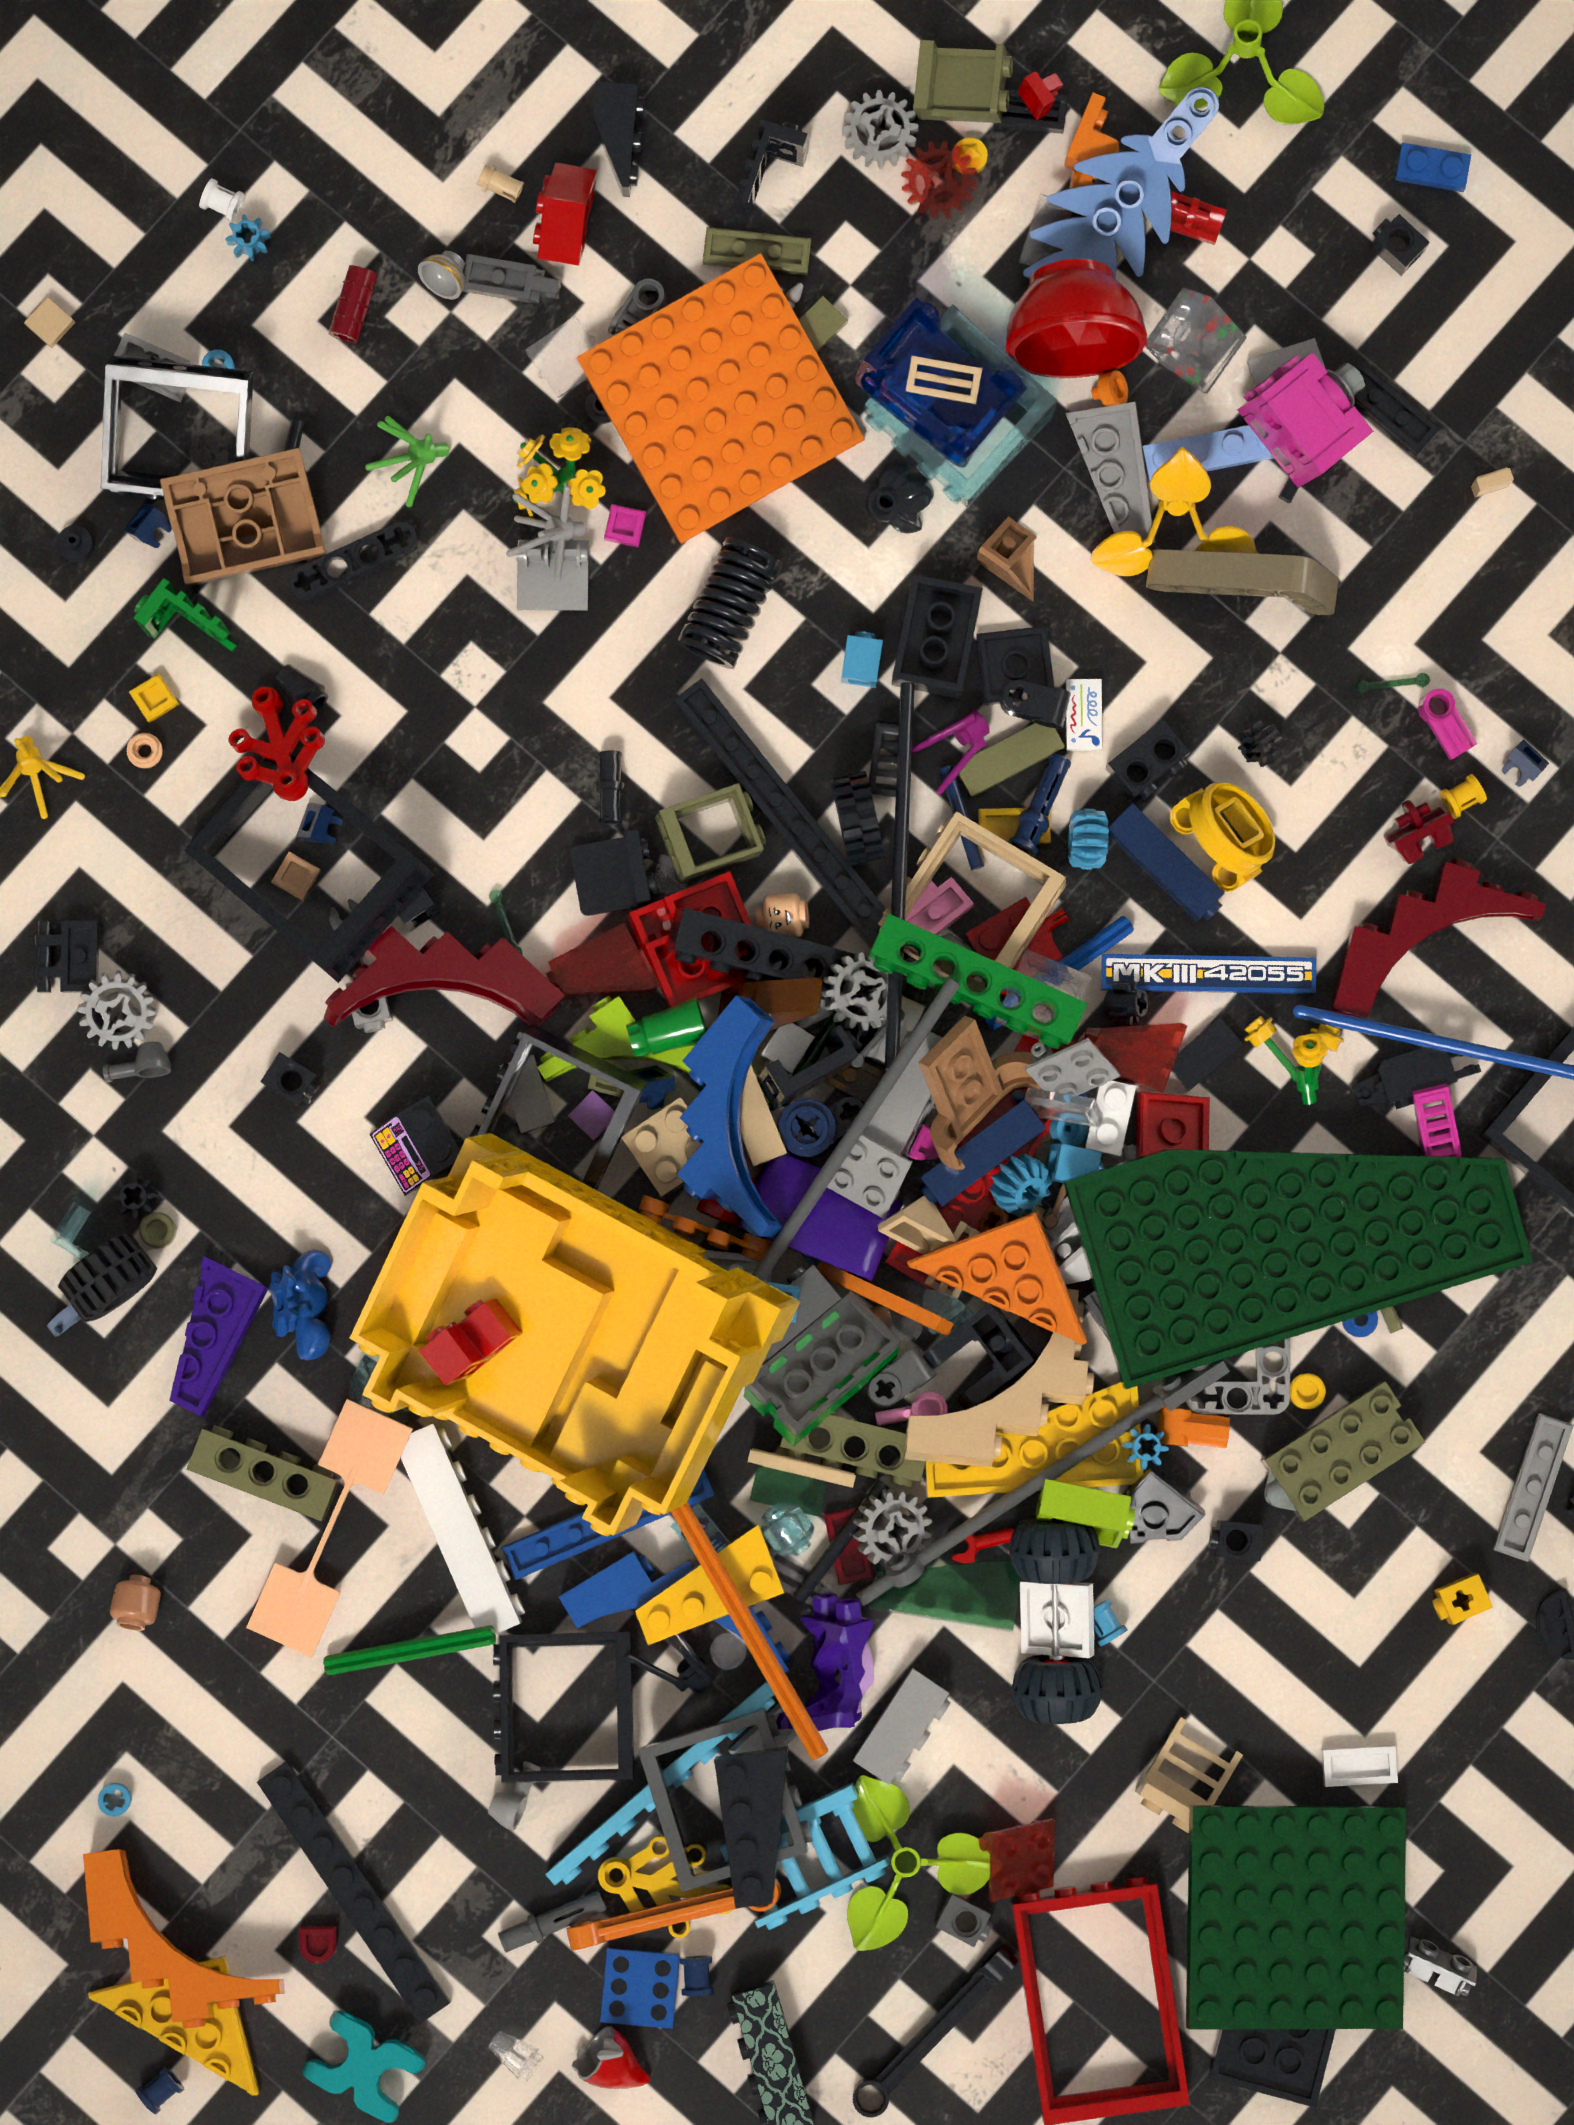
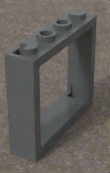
[638,1708,813,1892]

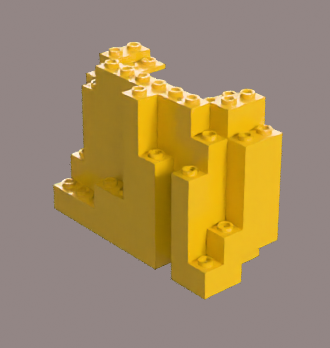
[349,1133,801,1536]

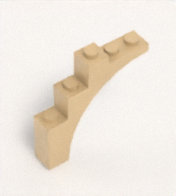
[904,1289,1094,1467]

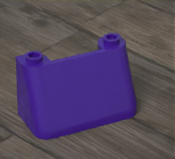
[738,1147,903,1283]

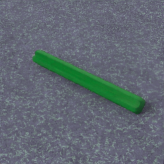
[323,1625,496,1675]

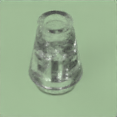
[488,2030,544,2081]

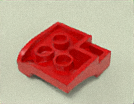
[627,871,752,1008]

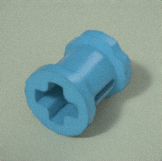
[1094,1599,1128,1647]

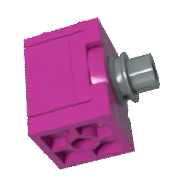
[1237,352,1374,488]

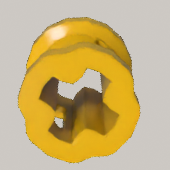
[1439,774,1487,819]

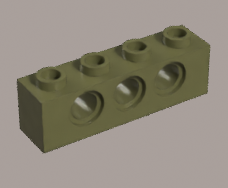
[780,1415,926,1487]
[186,1425,341,1521]

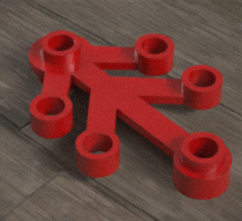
[228,687,325,801]

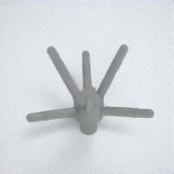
[506,485,585,581]

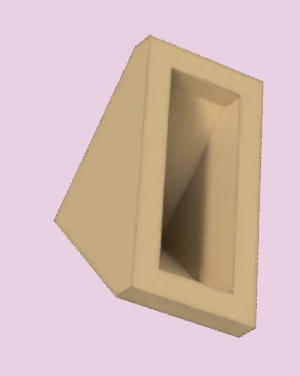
[878,1195,955,1255]

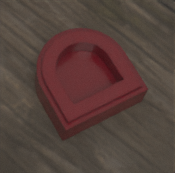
[299,1925,337,1964]

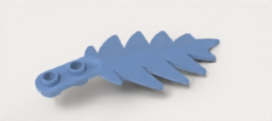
[1023,87,1219,279]

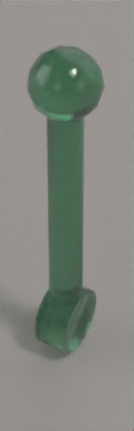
[1356,673,1430,694]
[489,889,523,956]

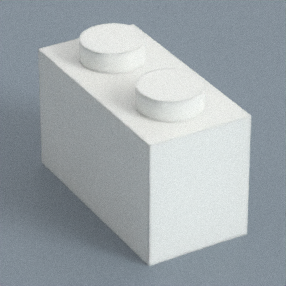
[1083,1080,1136,1159]

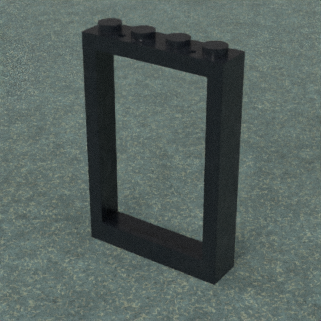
[184,754,434,983]

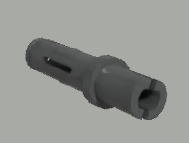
[498,1890,607,1953]

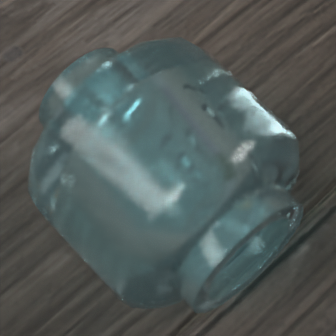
[761,1501,815,1556]

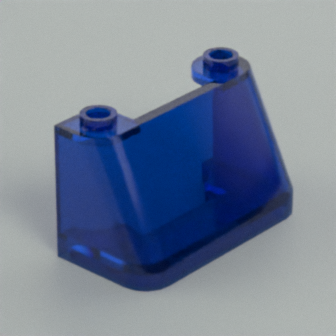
[855,297,1027,468]

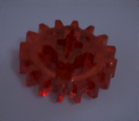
[901,141,978,220]

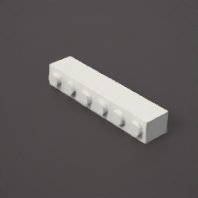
[401,1423,525,1634]

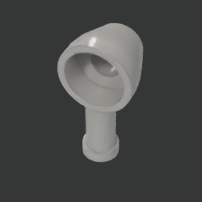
[488,1761,541,1831]

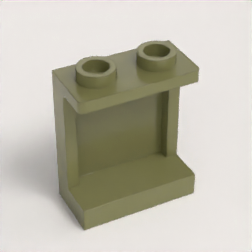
[913,40,1013,123]

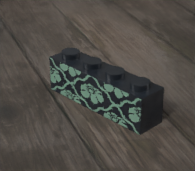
[727,1980,815,2125]

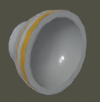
[418,251,465,300]

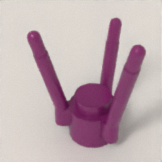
[912,710,990,795]

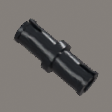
[596,750,625,825]

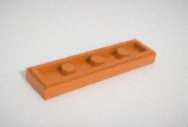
[817,1261,954,1335]

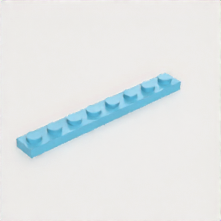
[545,1680,775,1885]

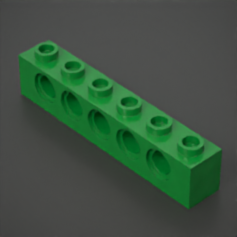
[868,913,1087,1049]

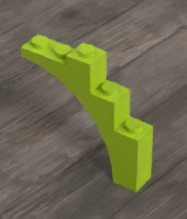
[537,996,771,1106]

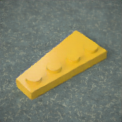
[635,1524,784,1645]

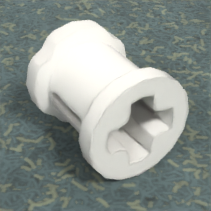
[199,178,245,222]

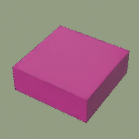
[604,504,646,548]

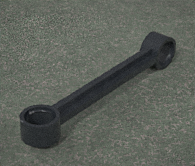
[853,1944,1018,2118]

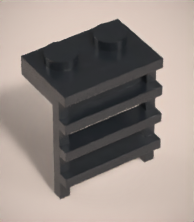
[739,119,808,222]

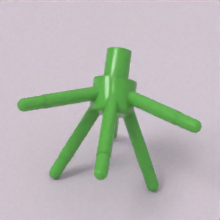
[365,416,449,507]

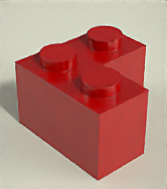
[533,163,597,266]
[419,1299,522,1386]

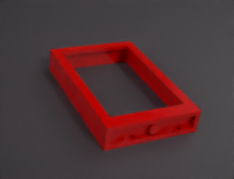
[1011,1876,1190,2125]

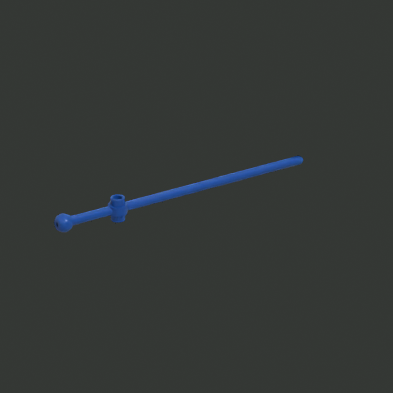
[1293,1005,1574,1080]

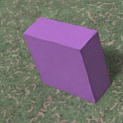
[568,1090,615,1141]

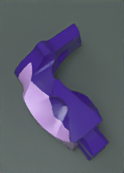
[776,1592,874,1731]

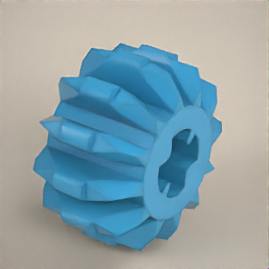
[1067,808,1109,870]
[989,1153,1053,1217]

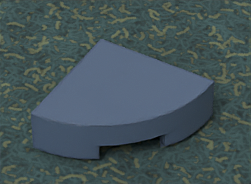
[47,1304,81,1337]

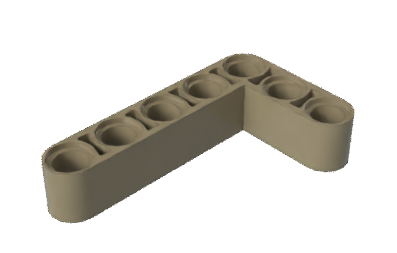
[1146,550,1339,615]

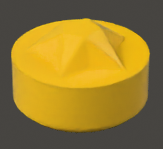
[952,138,988,175]

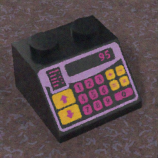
[369,1096,461,1196]

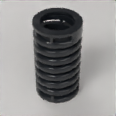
[676,537,783,669]

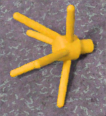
[0,736,85,819]

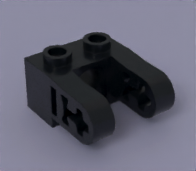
[923,1303,1038,1410]

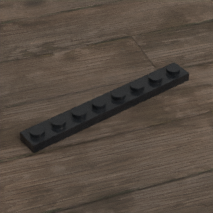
[257,1761,451,2024]

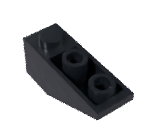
[593,81,645,197]

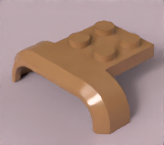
[918,1016,1042,1170]

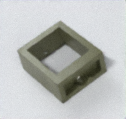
[655,783,766,883]

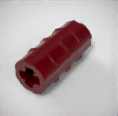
[328,265,378,343]

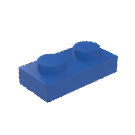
[1395,142,1471,192]

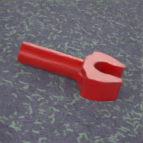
[951,1527,1014,1564]

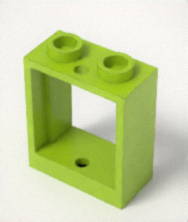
[1035,1479,1136,1548]

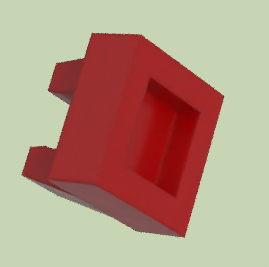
[1017,71,1063,121]

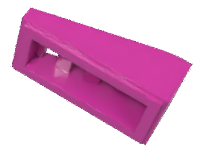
[1412,1083,1461,1157]

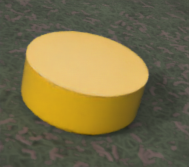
[1290,1373,1326,1410]

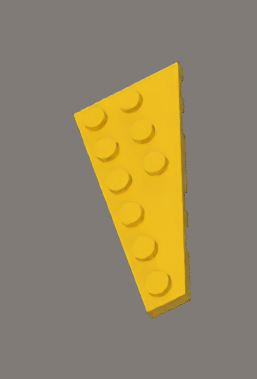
[925,1382,1144,1497]

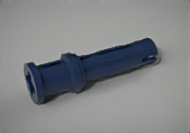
[1008,754,1071,858]

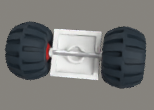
[1009,1516,1102,1724]

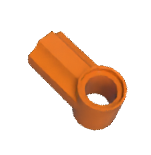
[1157,1407,1230,1448]

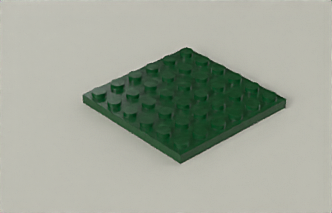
[1186,1805,1406,2030]

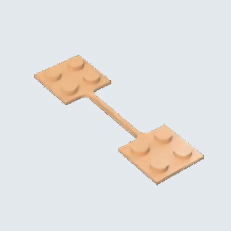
[246,1398,413,1658]

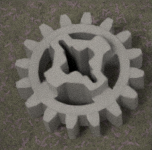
[842,90,918,169]
[821,952,888,1031]
[77,970,156,1050]
[853,1489,932,1568]

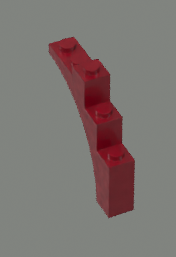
[1329,859,1546,1019]
[323,926,565,1028]

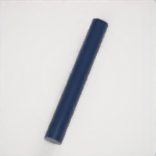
[939,765,985,871]

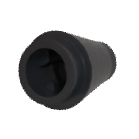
[276,664,328,712]

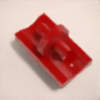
[1170,191,1227,245]

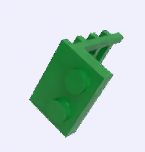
[134,578,237,652]

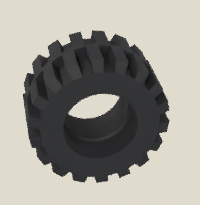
[58,1233,158,1322]

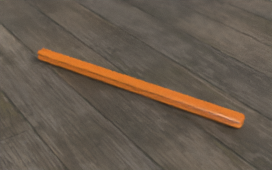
[671,1501,828,1760]

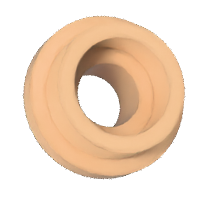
[127,733,163,769]

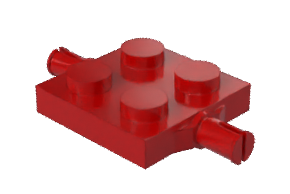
[964,897,1069,995]

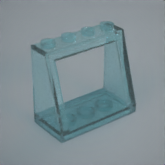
[864,304,1057,507]

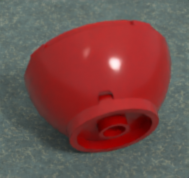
[1006,259,1148,379]

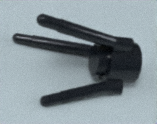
[625,1633,715,1694]

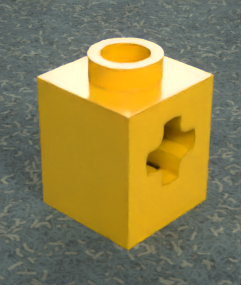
[1432,1573,1493,1625]

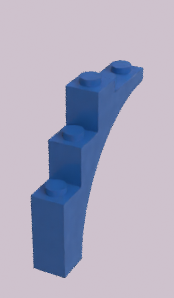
[677,995,783,1237]
[559,1551,792,1673]

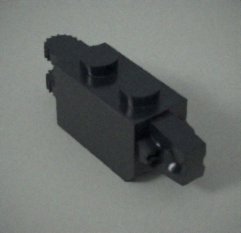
[1352,1047,1482,1110]

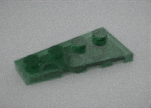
[869,1561,1021,1632]

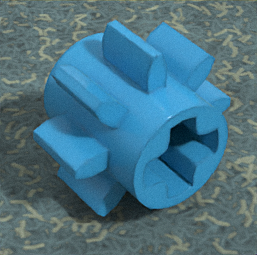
[225,214,271,261]
[1122,1424,1169,1470]

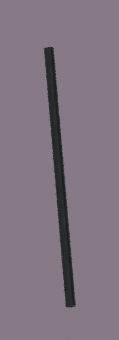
[884,682,915,1070]

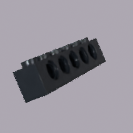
[666,908,877,1009]

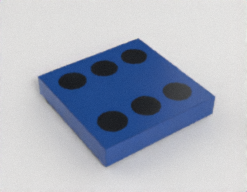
[600,1947,680,2029]

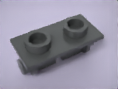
[1404,1936,1477,1996]

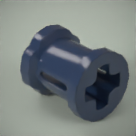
[680,1955,714,1996]
[135,2066,185,2115]

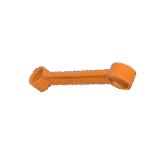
[566,1879,781,1950]

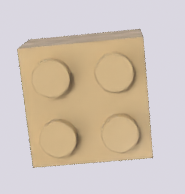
[621,1097,702,1199]

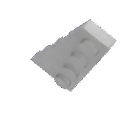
[1065,402,1155,543]

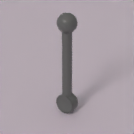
[851,1009,905,1067]

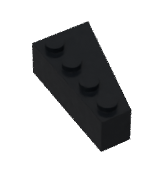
[714,1746,788,1909]

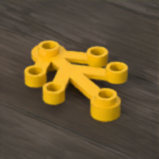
[598,1835,733,1938]

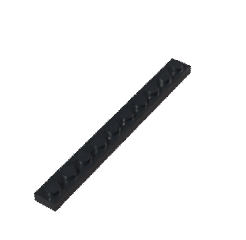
[674,678,917,962]

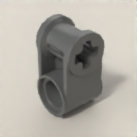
[608,279,666,335]
[868,1346,937,1408]

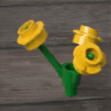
[1245,1016,1344,1105]

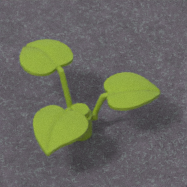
[1158,0,1324,125]
[847,1775,1001,1951]

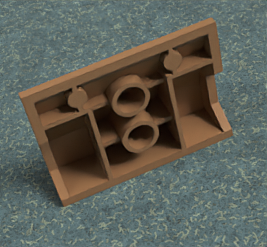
[160,448,326,587]

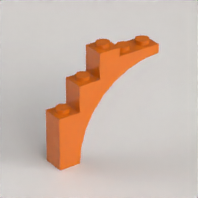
[83,1849,285,2029]

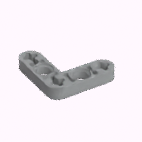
[1185,1338,1290,1415]

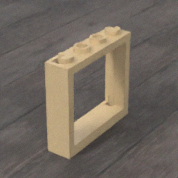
[878,811,1066,992]

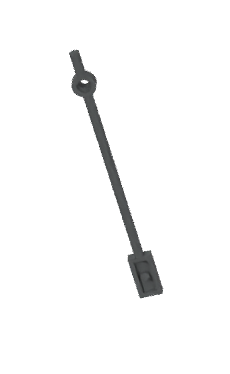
[856,1360,1230,1606]

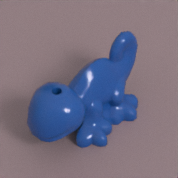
[270,1249,332,1361]

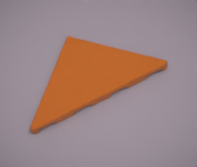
[907,1211,1088,1345]

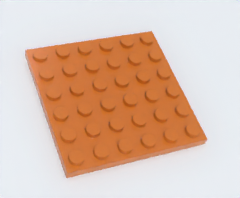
[576,253,865,544]

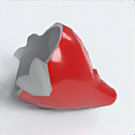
[572,2026,650,2089]

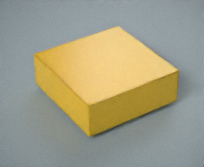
[129,673,179,723]

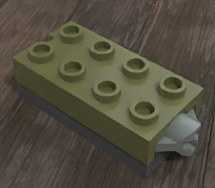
[1260,1381,1426,1522]

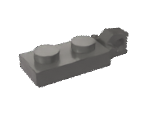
[462,254,561,303]

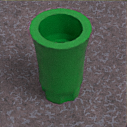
[626,996,707,1057]

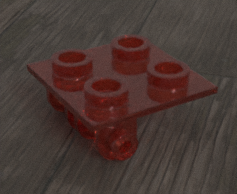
[979,1818,1054,1902]

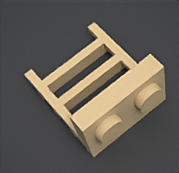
[1135,1717,1243,1833]

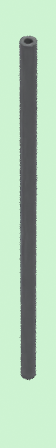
[752,977,960,1281]

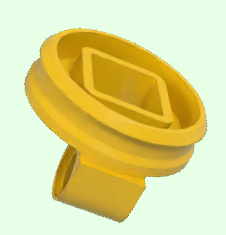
[1170,782,1275,892]

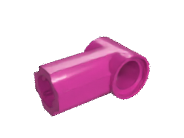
[1418,689,1477,760]

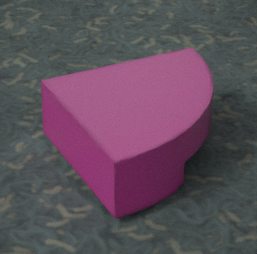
[908,1124,939,1161]

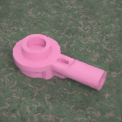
[875,1391,947,1426]

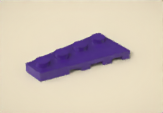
[169,1256,269,1417]

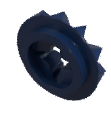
[778,1099,836,1157]

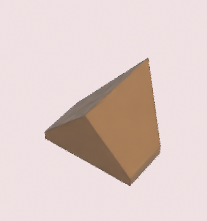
[976,516,1037,602]

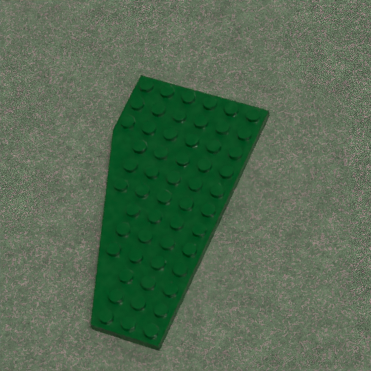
[1063,1149,1533,1390]

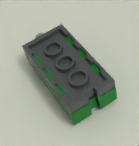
[743,1291,901,1447]

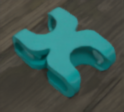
[302,2010,427,2123]

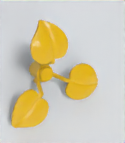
[1090,447,1258,576]

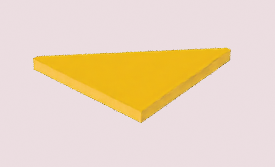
[88,1955,260,2096]

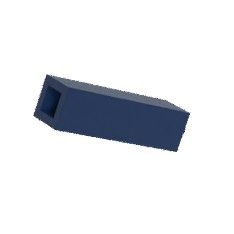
[1108,803,1224,923]
[919,1100,1046,1208]

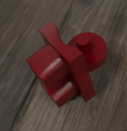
[1384,800,1455,864]

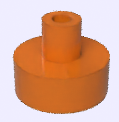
[1091,370,1128,406]

